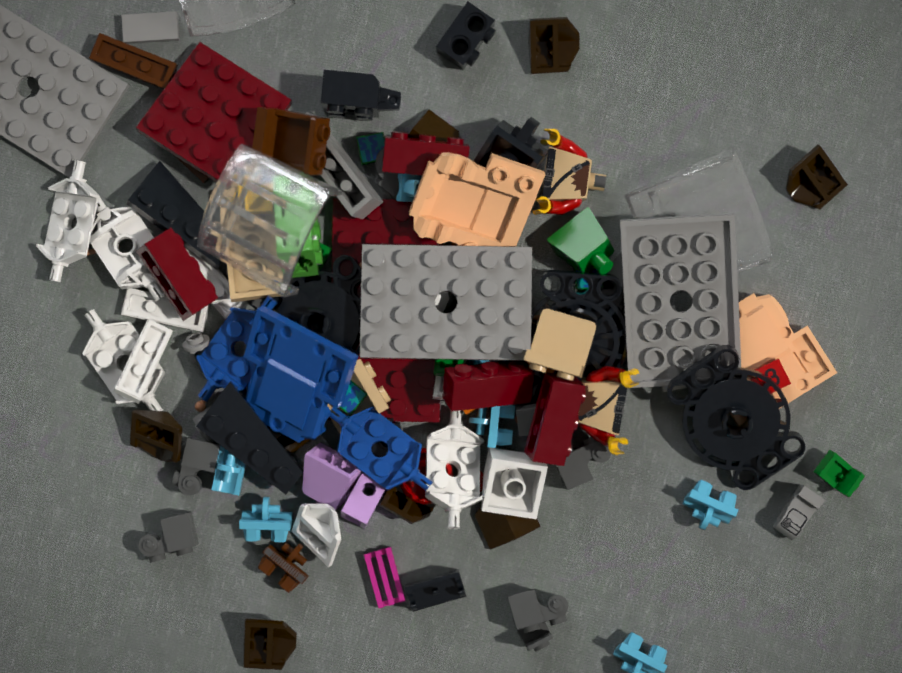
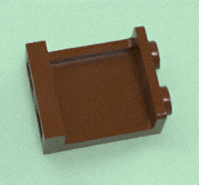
[250,107,330,175]

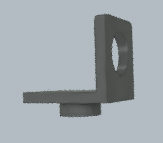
[513,618,553,651]

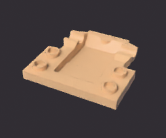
[409,152,545,247]
[729,293,837,426]

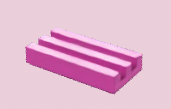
[364,547,406,608]

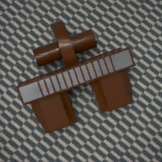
[258,543,309,593]

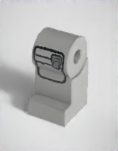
[773,485,825,540]

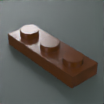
[89,33,178,89]

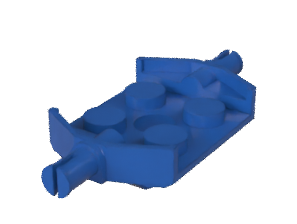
[196,295,278,402]
[329,406,433,491]

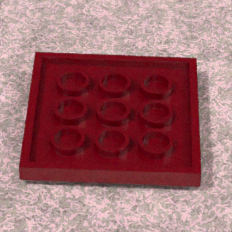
[136,42,292,190]

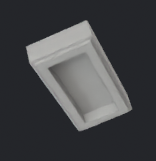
[122,11,180,44]

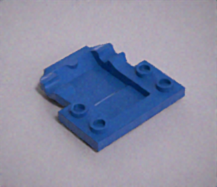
[244,306,358,443]

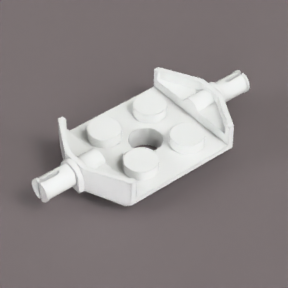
[36,160,99,282]
[90,195,165,301]
[82,309,165,411]
[425,410,484,530]

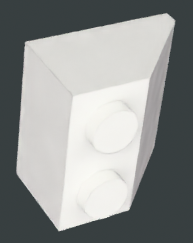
[481,448,548,519]

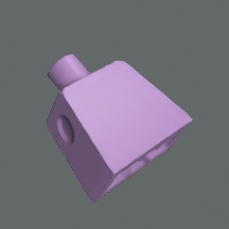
[302,443,362,510]
[340,472,386,529]

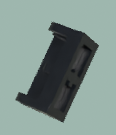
[405,569,466,612]

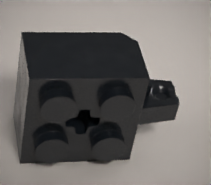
[321,69,401,121]
[474,117,549,169]

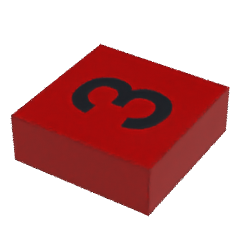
[754,358,791,393]

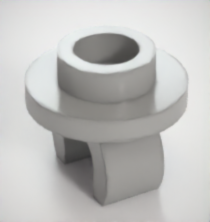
[182,332,210,363]

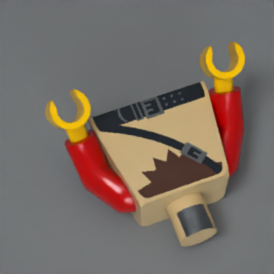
[533,128,606,215]
[578,366,639,455]

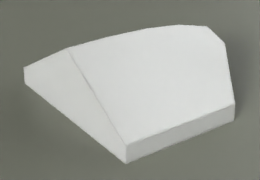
[291,503,341,567]

